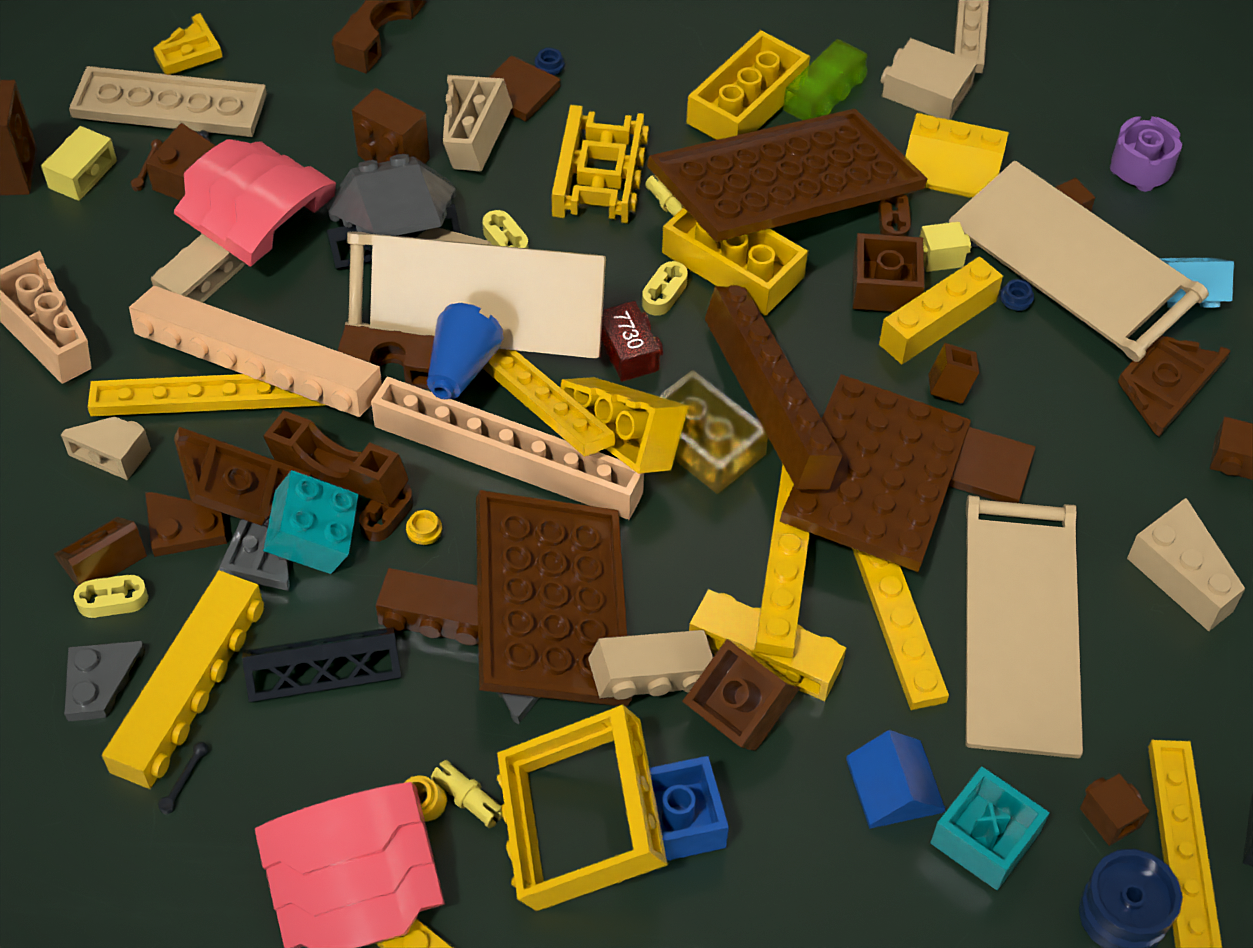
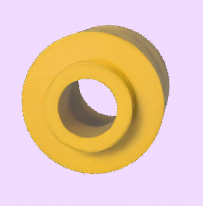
[404,775,447,821]

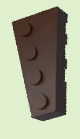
[146,122,216,201]

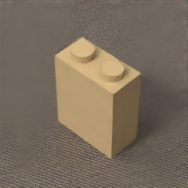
[881,38,977,120]

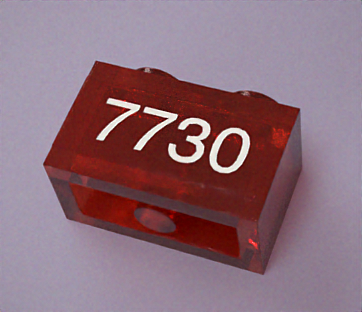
[601,301,663,382]

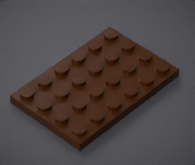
[779,374,971,572]
[476,490,632,707]

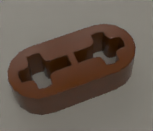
[878,194,911,236]
[359,483,413,542]

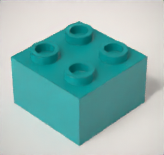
[263,470,359,574]
[931,766,1050,891]

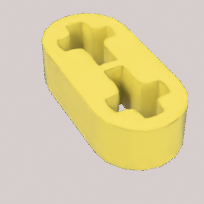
[483,210,528,248]
[642,261,688,316]
[74,575,148,618]

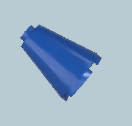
[427,303,504,400]

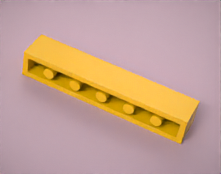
[102,570,264,789]

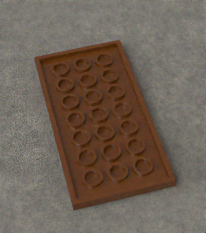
[647,109,928,242]

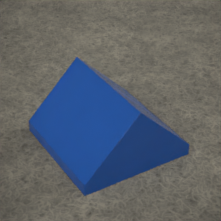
[846,730,945,829]

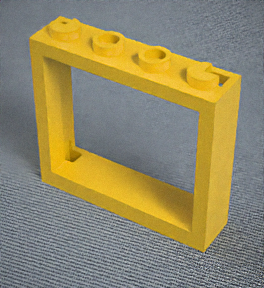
[497,705,667,911]

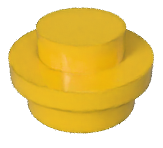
[406,510,442,545]

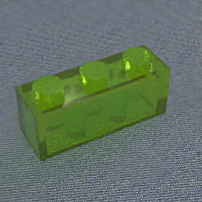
[784,39,868,120]

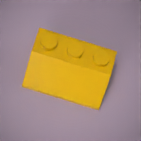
[905,113,1009,198]

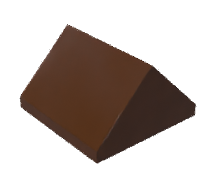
[54,517,147,587]

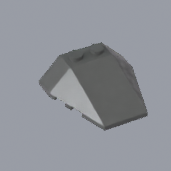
[326,154,456,236]

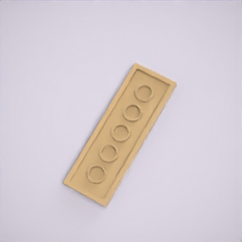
[69,66,267,137]

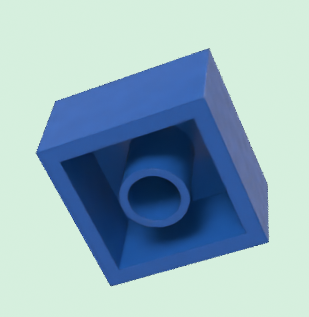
[649,756,729,860]

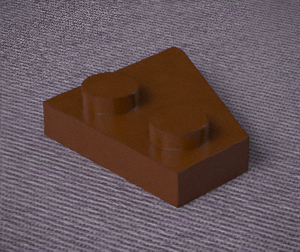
[145,492,227,557]

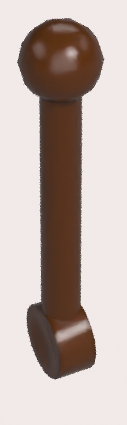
[131,139,163,191]

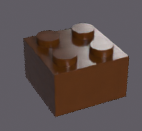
[352,88,430,164]
[853,233,924,312]
[682,638,800,751]

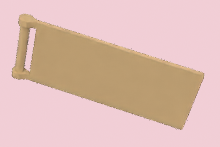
[949,161,1209,362]
[345,232,606,358]
[966,495,1083,758]

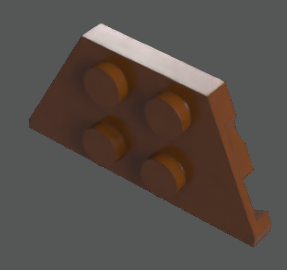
[1118,335,1231,437]
[174,427,311,526]

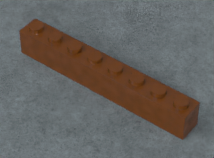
[705,285,842,489]

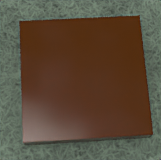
[489,55,561,122]
[949,427,1036,503]

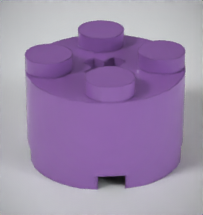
[1110,116,1182,192]

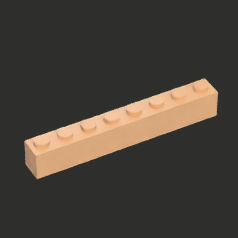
[129,285,382,417]
[371,376,644,520]

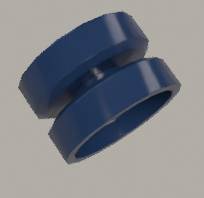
[1078,849,1182,948]

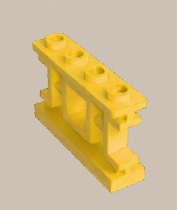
[552,105,649,223]

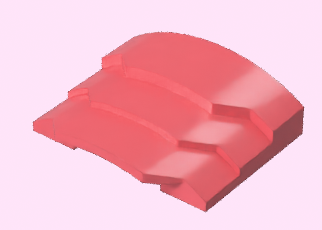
[174,139,336,267]
[255,782,445,948]

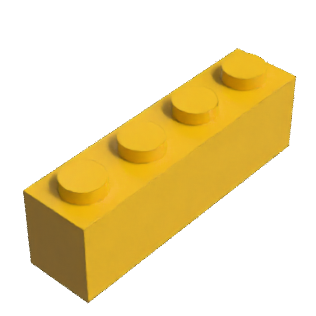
[879,256,1003,365]
[689,589,846,702]

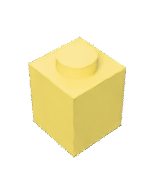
[920,222,971,272]

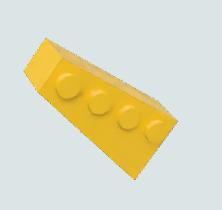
[560,377,688,474]

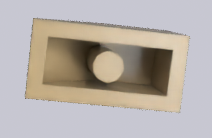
[61,417,151,480]

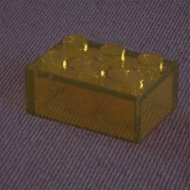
[658,370,768,494]

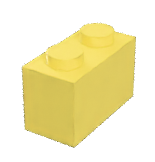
[41,126,117,201]

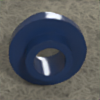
[535,48,565,75]
[1000,279,1034,310]

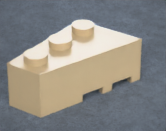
[443,75,513,171]
[1127,498,1245,631]

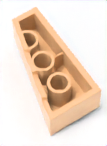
[0,251,92,384]

